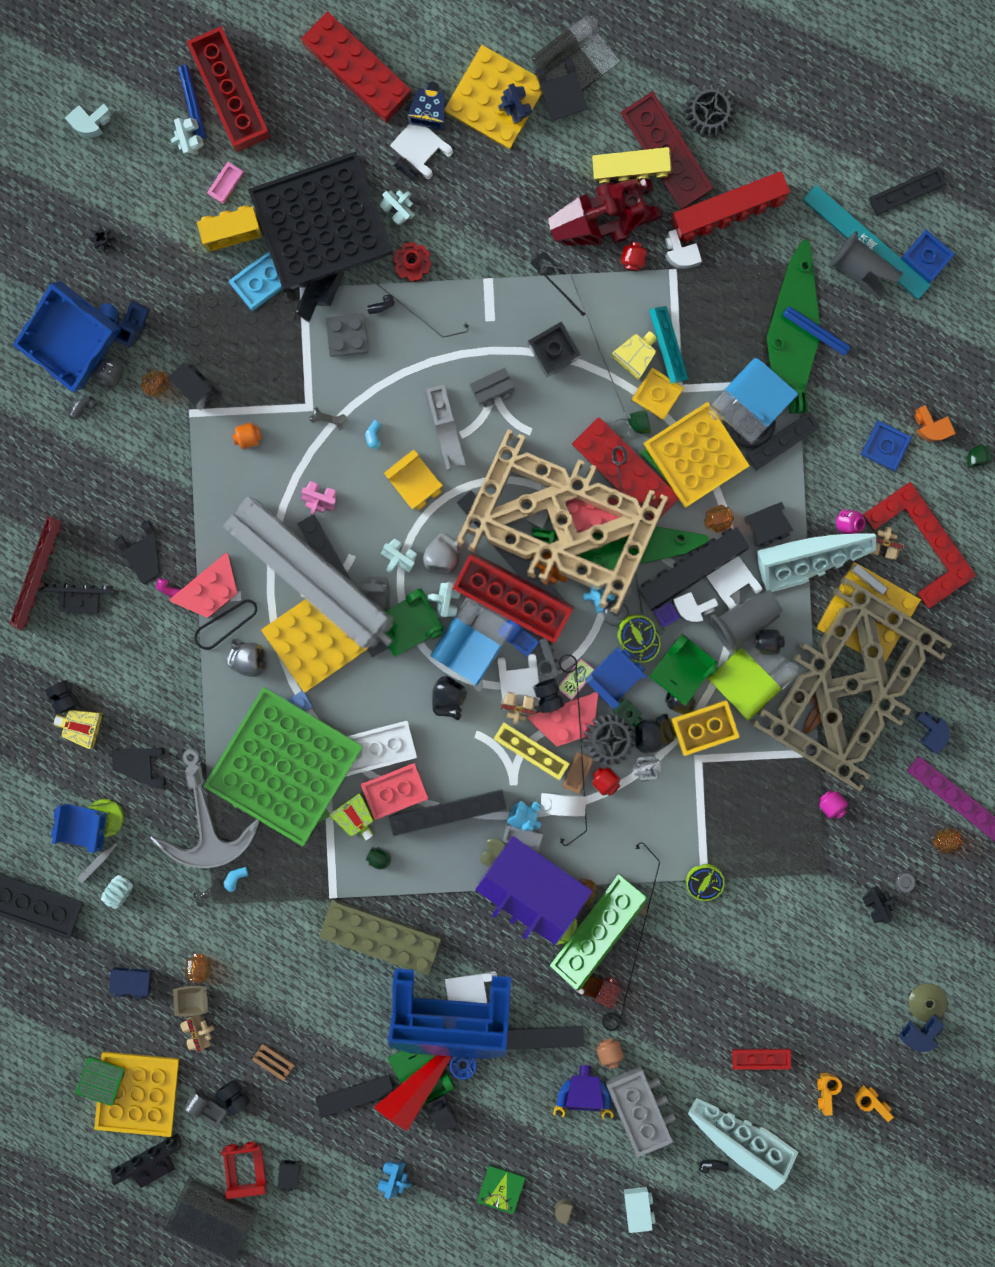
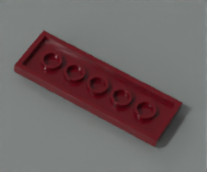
[620,91,714,210]
[9,516,62,631]

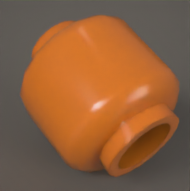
[232,422,262,450]

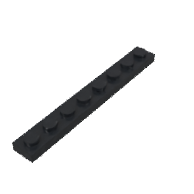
[297,515,389,657]

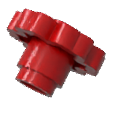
[393,242,432,282]

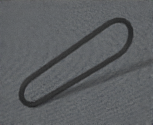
[194,600,257,650]

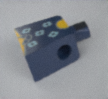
[408,82,445,130]

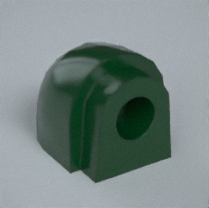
[628,410,651,434]
[967,444,992,468]
[366,846,391,870]

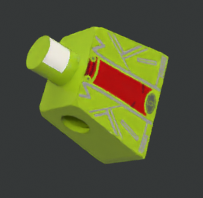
[330,792,374,841]

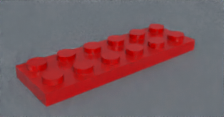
[571,417,679,521]

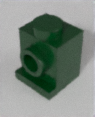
[612,697,643,727]

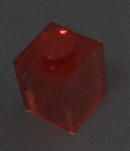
[594,976,622,1009]

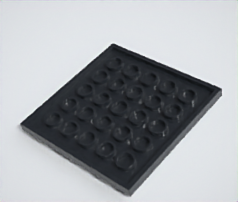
[248,151,393,292]

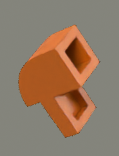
[915,405,956,442]

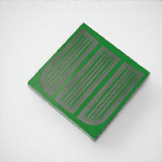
[75,1056,126,1106]

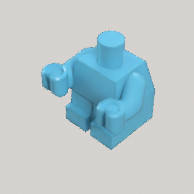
[583,587,615,613]
[506,801,541,831]

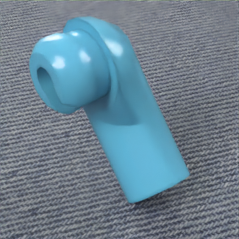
[365,420,382,449]
[224,867,249,892]

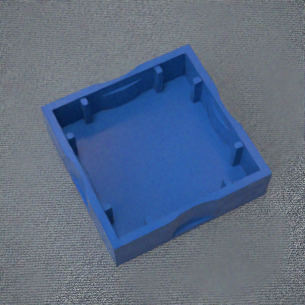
[13,281,121,392]

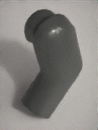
[69,396,97,419]

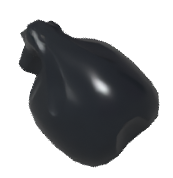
[432,676,467,720]
[635,714,675,754]

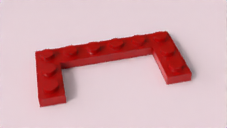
[863,482,976,609]

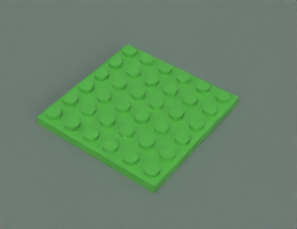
[203,687,363,846]

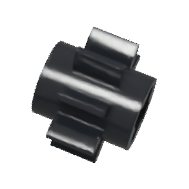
[90,226,115,252]

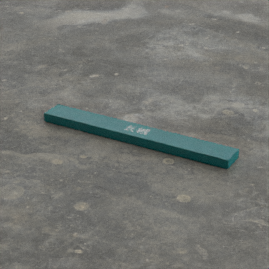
[802,185,931,300]

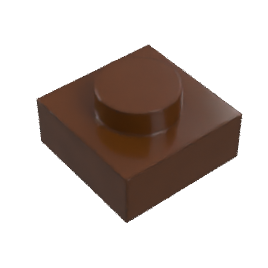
[577,976,602,998]

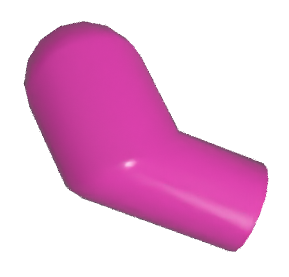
[156,578,181,597]

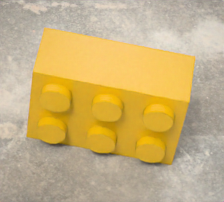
[197,205,263,252]
[670,700,739,756]

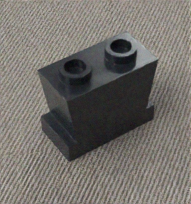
[744,502,793,547]

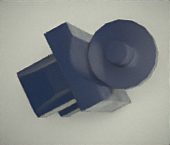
[498,83,532,124]

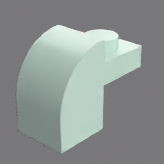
[65,104,112,138]

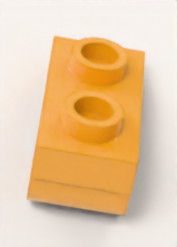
[817,1073,842,1116]
[855,1085,894,1122]

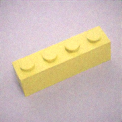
[592,147,672,184]
[494,722,570,780]

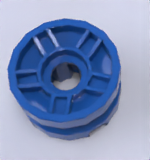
[450,1056,477,1080]

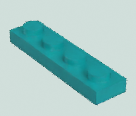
[649,306,689,384]

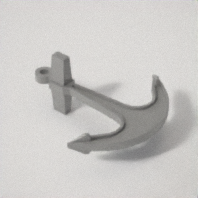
[150,749,260,868]

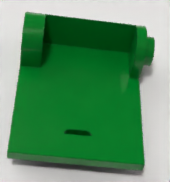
[384,588,444,658]
[649,633,719,706]
[388,1051,455,1106]

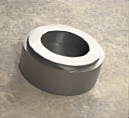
[895,872,915,892]

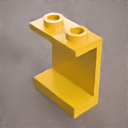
[384,449,443,511]

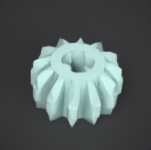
[101,875,133,909]

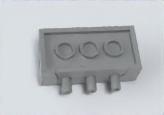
[606,1066,676,1158]

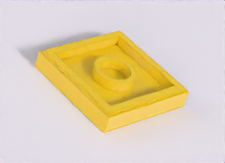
[631,367,684,420]

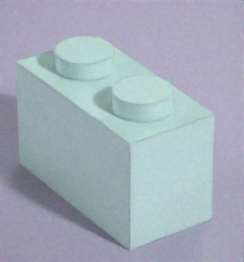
[624,1187,655,1233]

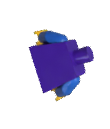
[553,1065,613,1119]

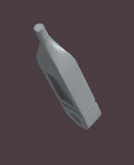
[77,843,118,884]

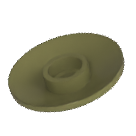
[909,983,947,1022]

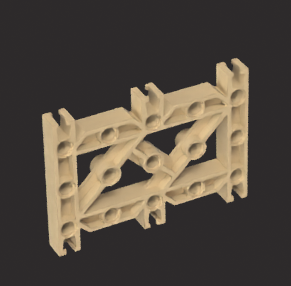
[456,429,668,614]

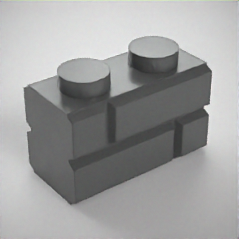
[470,368,515,408]

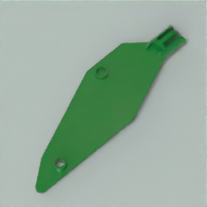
[767,239,820,414]
[531,526,709,571]

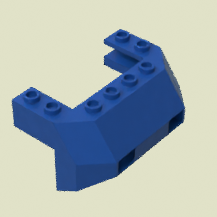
[388,968,511,1059]

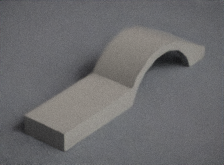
[426,384,466,471]

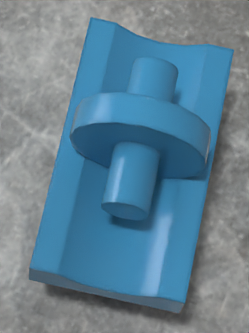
[378,1161,411,1199]

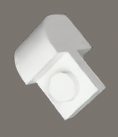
[665,230,702,269]
[672,592,718,622]
[540,793,586,816]

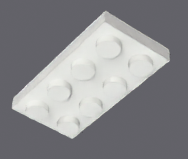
[345,720,417,777]

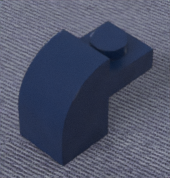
[115,300,150,348]
[914,712,950,754]
[899,1014,944,1052]

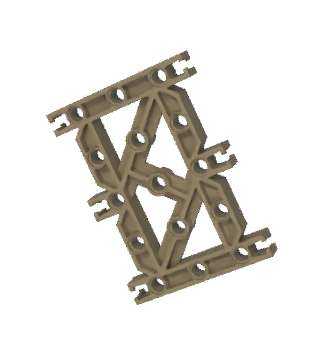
[751,577,952,792]

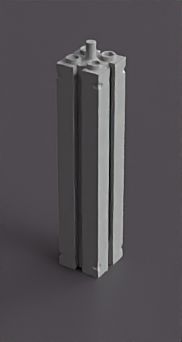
[223,496,394,649]

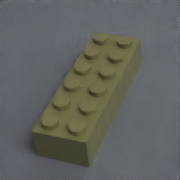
[319,899,442,976]

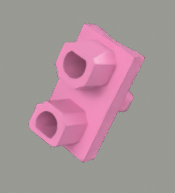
[301,481,336,515]

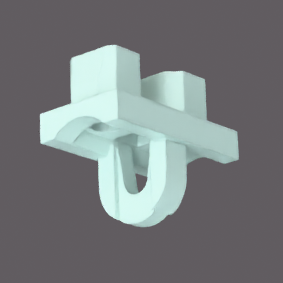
[381,539,417,573]
[427,582,460,618]

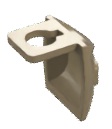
[173,986,208,1017]

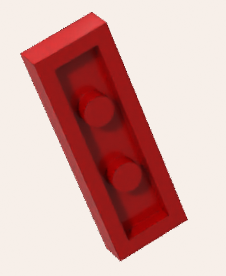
[732,1049,791,1070]

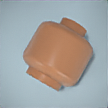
[596,1038,624,1069]

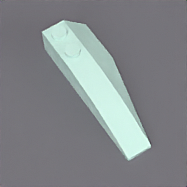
[757,534,876,592]
[688,1098,798,1190]

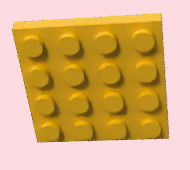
[444,45,542,150]
[643,402,750,508]
[816,562,921,662]
[261,599,368,693]
[94,1051,180,1137]

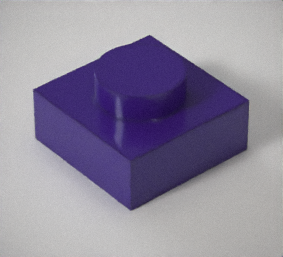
[653,602,680,627]

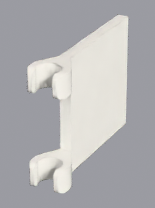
[390,124,453,180]
[706,556,762,610]
[498,654,540,710]
[445,971,497,1003]

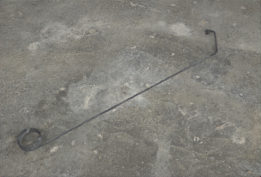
[539,264,631,437]

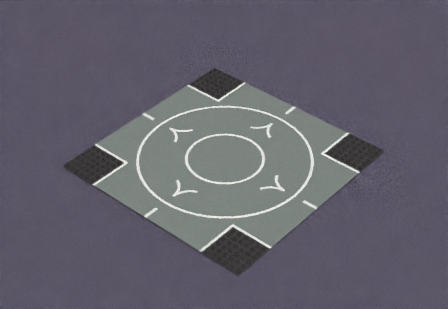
[184,263,825,904]

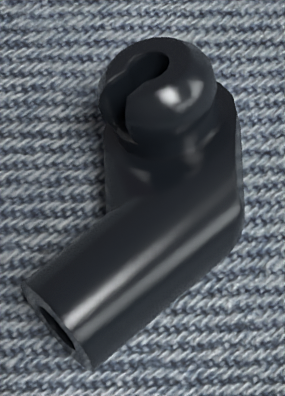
[367,295,395,315]
[699,1160,729,1174]

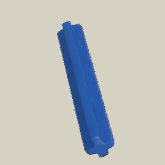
[178,65,206,139]
[783,307,850,355]

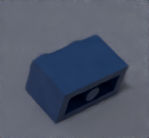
[109,967,153,999]

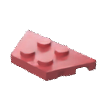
[169,552,238,618]
[527,692,598,747]

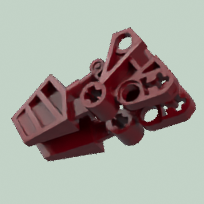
[548,178,663,246]

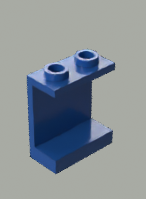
[585,647,647,709]
[51,803,108,853]

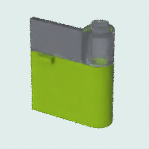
[708,633,799,721]

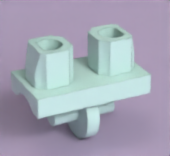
[171,118,204,156]
[379,190,415,225]

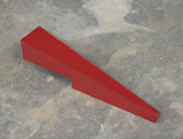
[374,1055,452,1131]

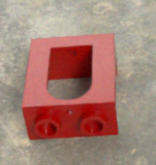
[221,1141,267,1199]

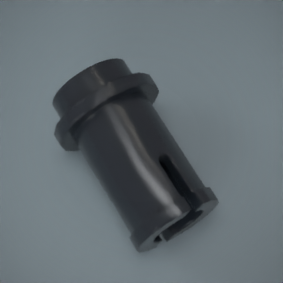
[394,157,419,181]

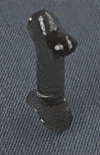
[309,407,347,430]
[193,879,225,907]

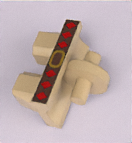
[869,527,904,560]
[500,692,536,725]
[180,1015,214,1052]

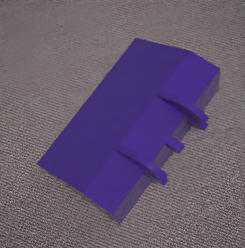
[475,836,593,946]

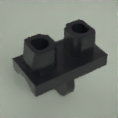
[862,886,898,924]

